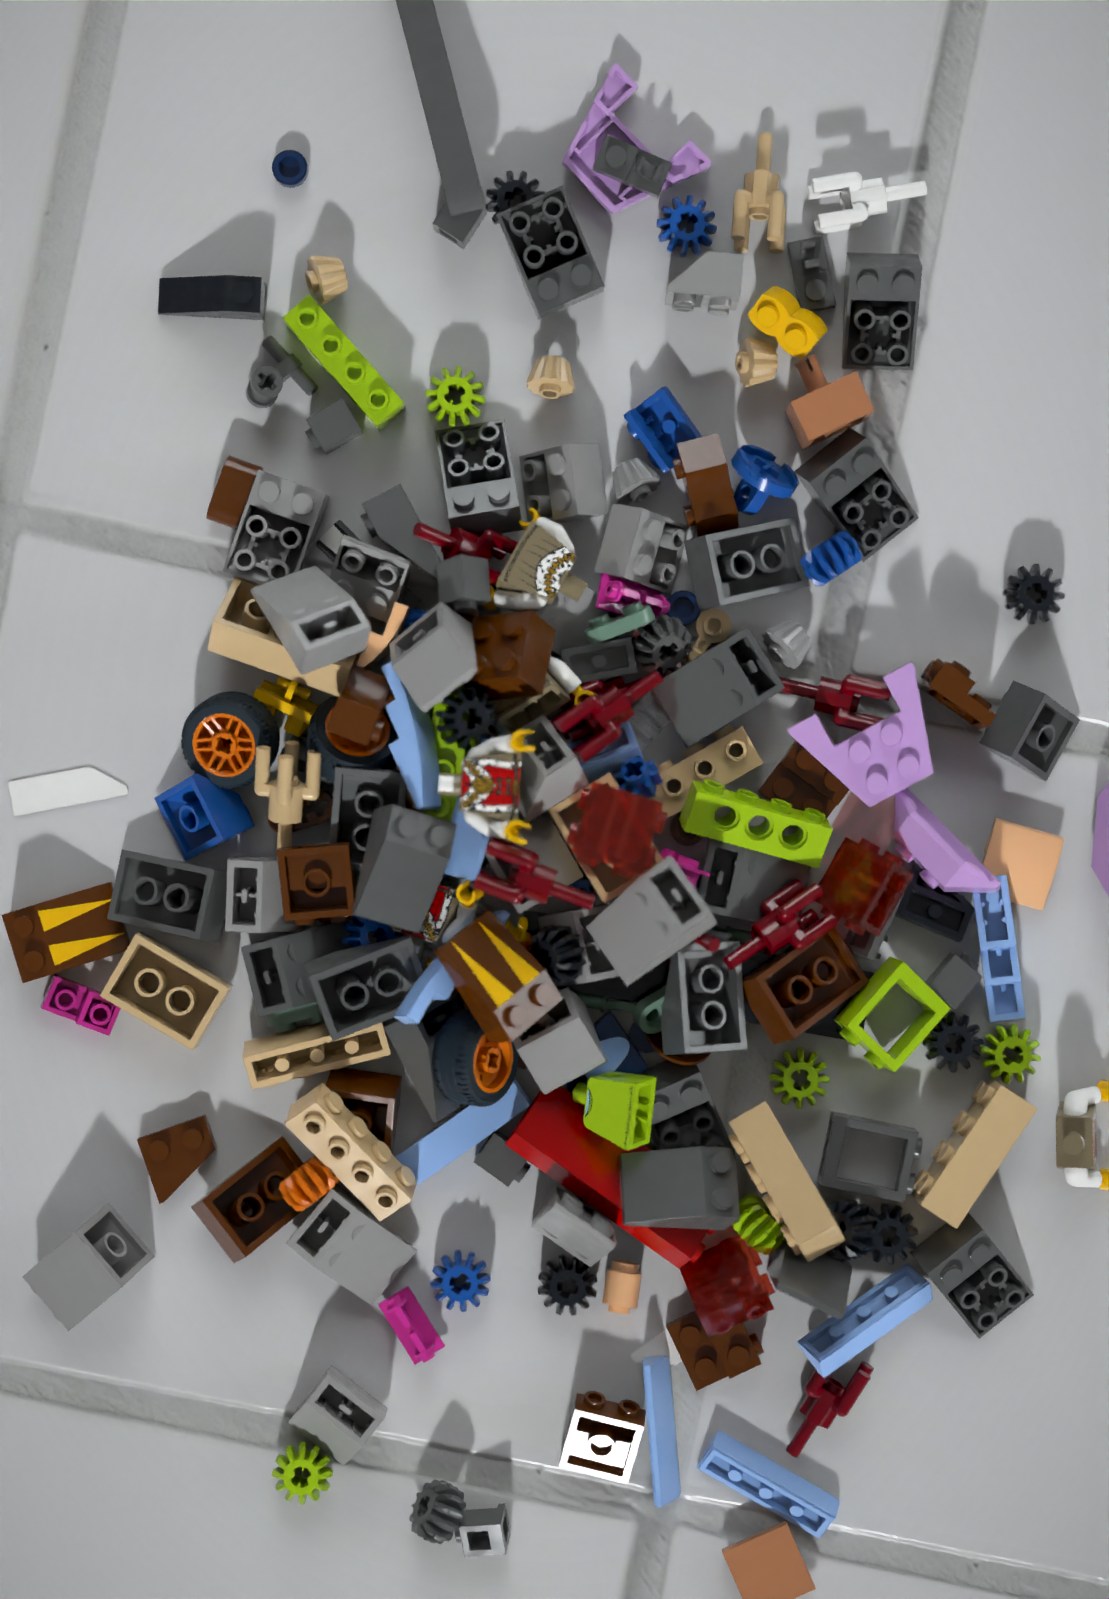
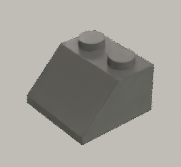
[979,680,1080,781]

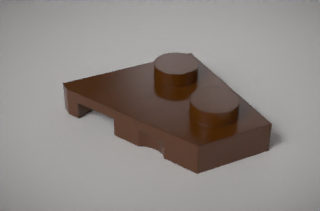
[137,1114,217,1204]

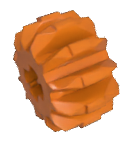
[278,1155,339,1212]

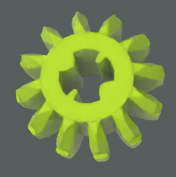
[425,366,486,428]
[979,1023,1041,1084]
[769,1047,830,1109]
[732,1193,786,1255]
[272,1441,333,1505]

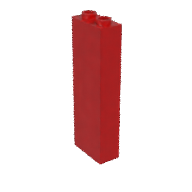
[505,1086,715,1269]

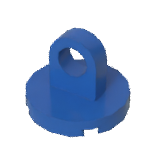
[731,445,799,515]

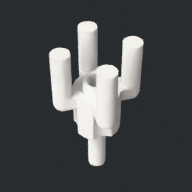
[807,171,927,235]

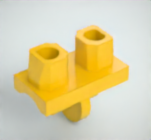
[253,676,319,737]

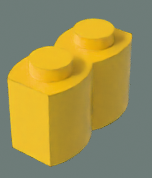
[748,286,828,359]

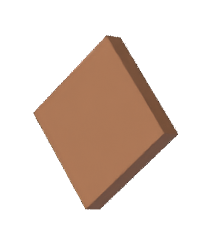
[721,1521,816,1599]

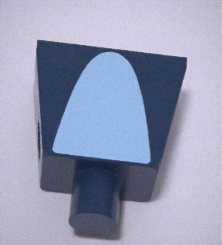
[565,1010,649,1091]

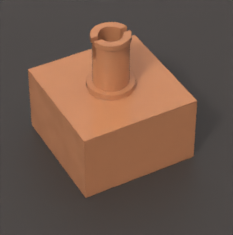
[785,354,875,450]

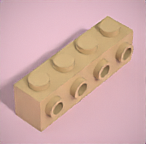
[626,724,763,831]
[242,1021,391,1090]
[284,1083,417,1221]

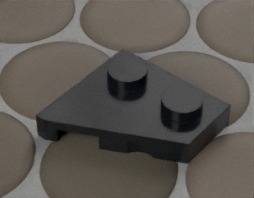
[895,862,974,943]

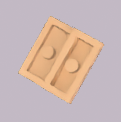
[357,602,412,671]
[982,818,1064,911]

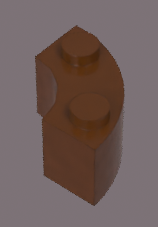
[672,433,739,537]
[326,665,396,746]

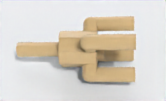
[731,133,786,254]
[254,741,321,861]

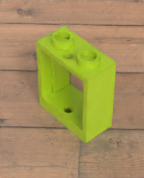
[834,956,951,1072]

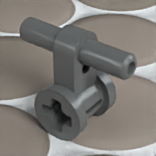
[246,336,318,408]

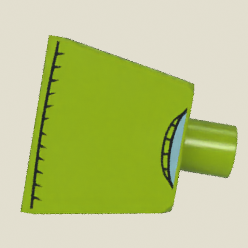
[573,1071,657,1150]

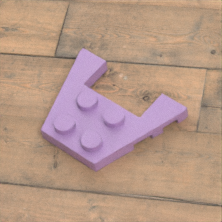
[562,63,712,215]
[787,661,934,808]

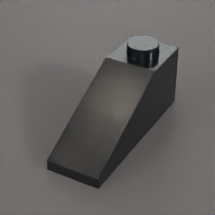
[158,275,266,320]

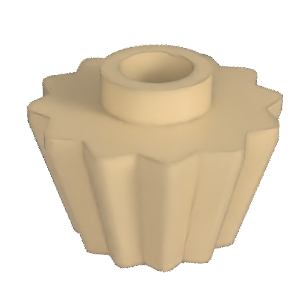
[305,255,348,305]
[735,337,778,387]
[527,355,574,399]

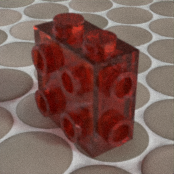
[566,781,668,879]
[815,837,914,937]
[680,1235,775,1337]

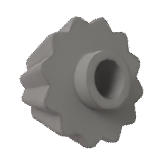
[612,458,661,504]
[762,620,811,669]

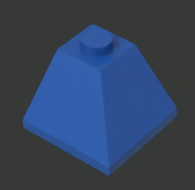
[154,773,255,861]

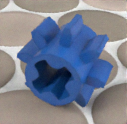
[615,756,663,803]

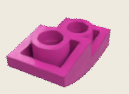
[40,974,121,1036]

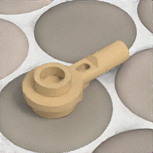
[681,608,731,667]

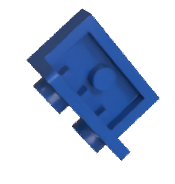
[624,386,702,473]

